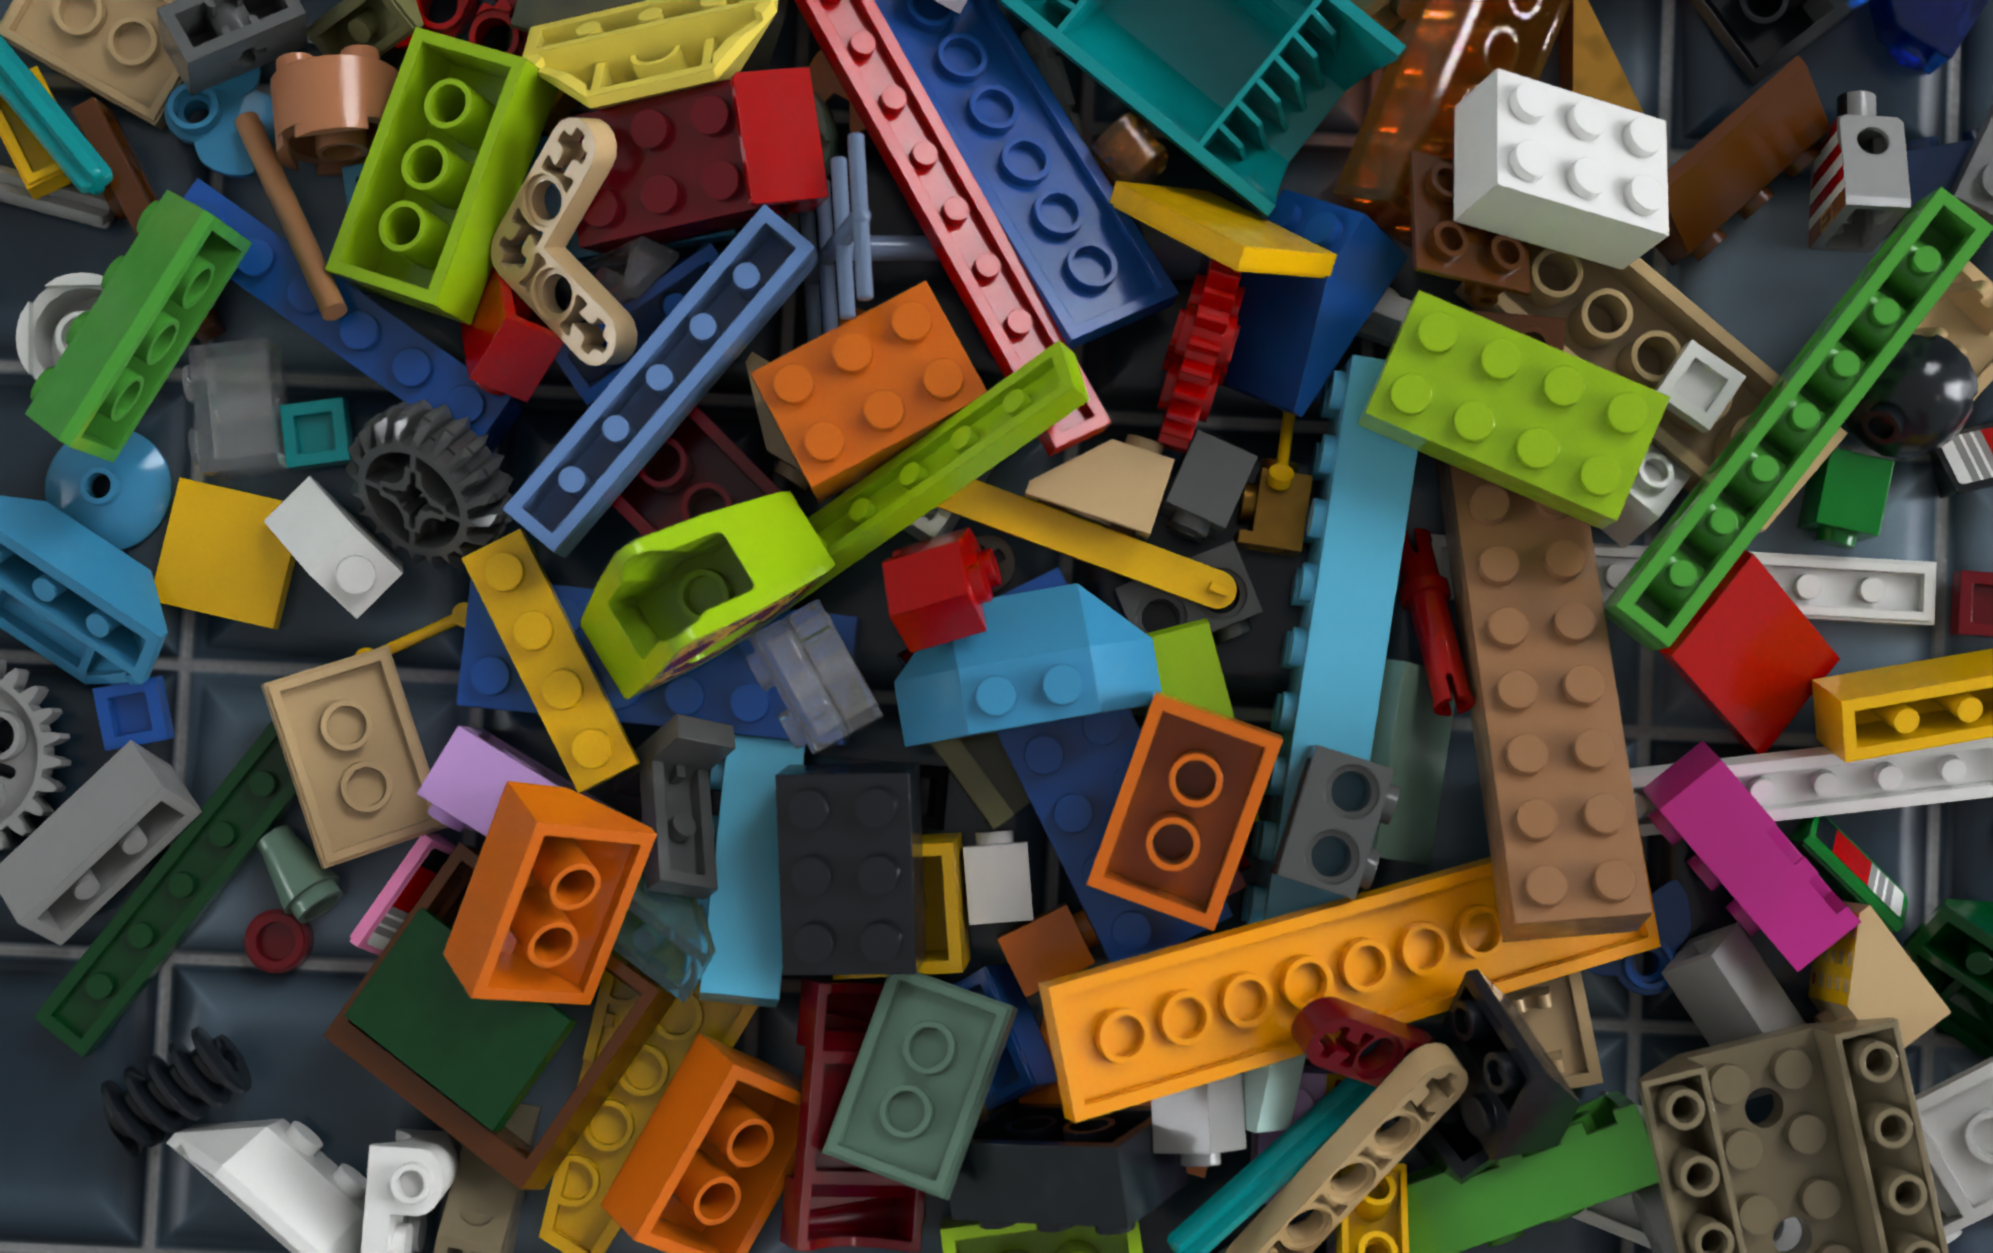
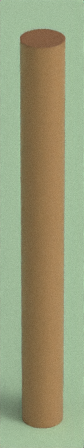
[235,112,347,321]

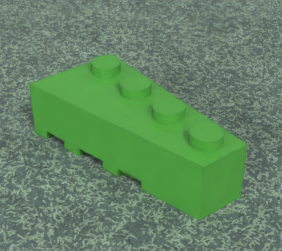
[1407,1090,1659,1253]

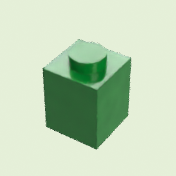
[1797,448,1895,549]

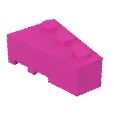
[1642,740,1861,972]

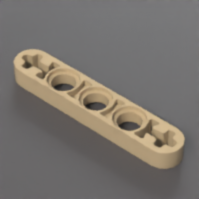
[1226,1042,1468,1253]

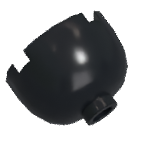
[1845,334,1978,459]

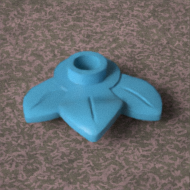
[164,66,275,178]

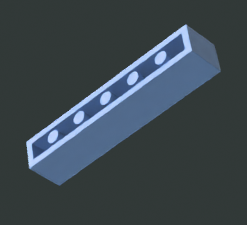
[503,204,820,559]

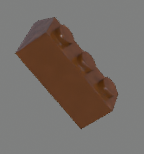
[1655,55,1830,266]

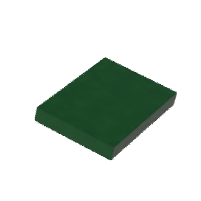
[344,908,577,1132]

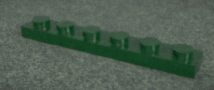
[33,721,298,1058]

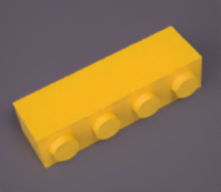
[1812,648,1993,763]

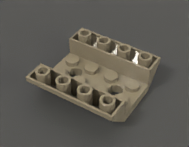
[1637,1018,1949,1253]

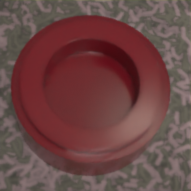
[244,908,314,973]

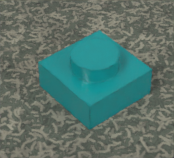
[279,397,353,471]

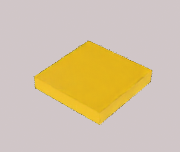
[154,477,296,630]

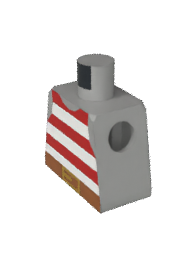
[1808,90,1911,253]

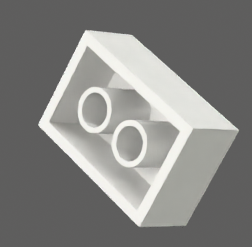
[1454,68,1669,270]

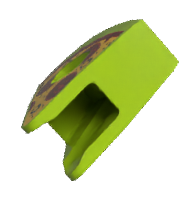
[580,491,836,699]

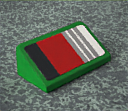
[1787,816,1908,933]

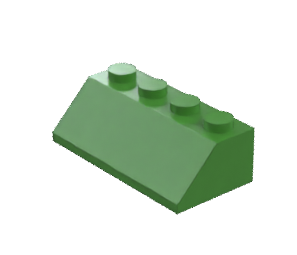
[25,189,252,463]

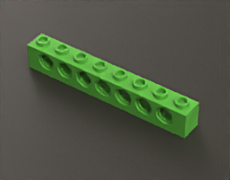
[1603,187,1993,651]

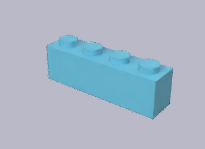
[687,734,806,1008]

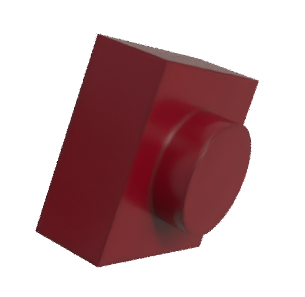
[1950,570,1993,638]

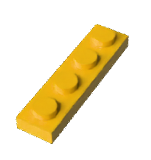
[461,529,640,793]

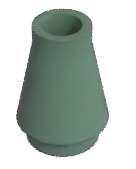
[256,825,344,923]

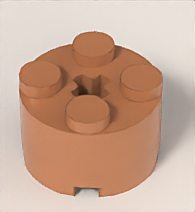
[270,44,398,177]

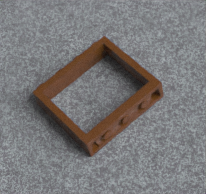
[323,842,678,1190]

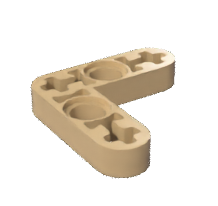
[490,117,638,366]

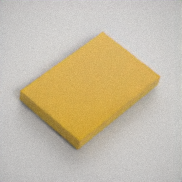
[1110,181,1337,278]

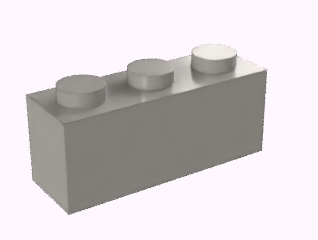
[0,740,202,946]

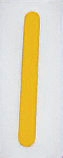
[936,479,1237,610]

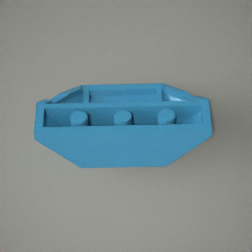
[0,495,168,685]
[894,583,1162,747]

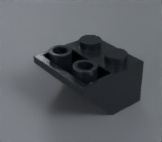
[1435,969,1580,1161]

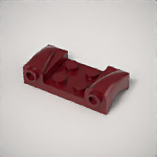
[780,978,926,1252]

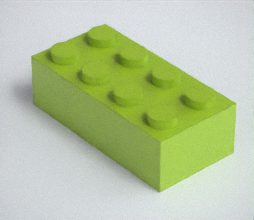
[325,27,558,325]
[1357,290,1670,530]

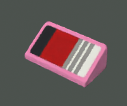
[349,833,456,956]

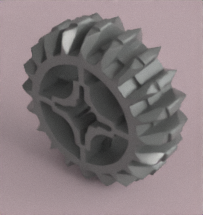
[345,399,514,570]

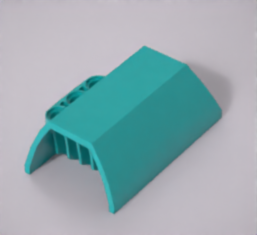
[996,0,1407,219]

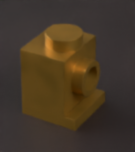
[1234,458,1313,557]

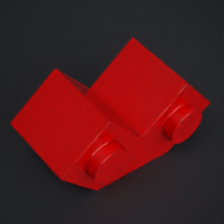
[882,527,1002,653]

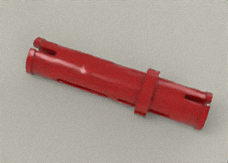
[1399,528,1476,716]

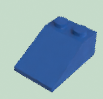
[1222,189,1408,418]

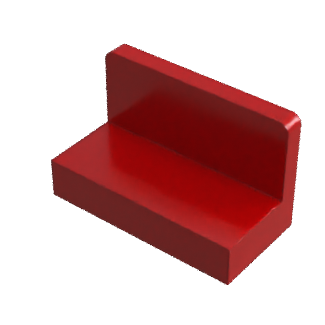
[730,67,829,213]

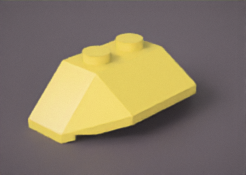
[522,0,778,110]

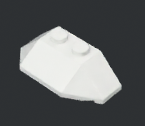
[166,1118,367,1253]

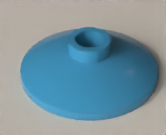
[45,431,173,551]

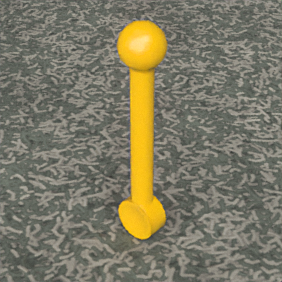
[1267,409,1295,491]
[355,602,468,655]

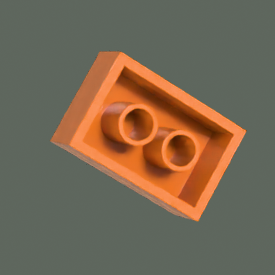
[750,280,987,503]
[1086,691,1283,931]
[600,1033,802,1253]

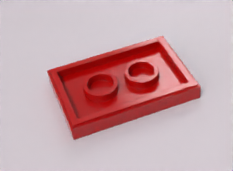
[1658,550,1840,754]

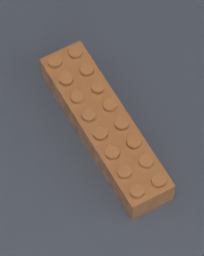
[1435,458,1652,942]

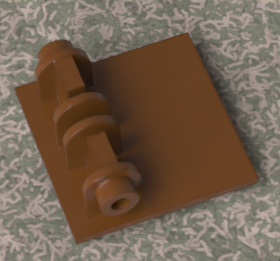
[1408,150,1531,307]

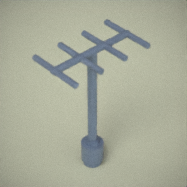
[800,132,1210,343]

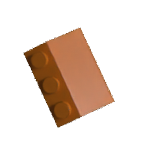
[443,781,657,1005]

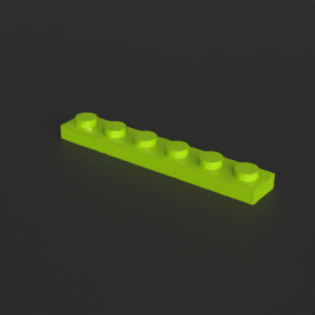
[783,340,1089,613]

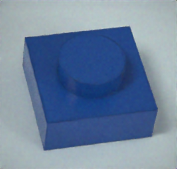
[92,675,175,751]

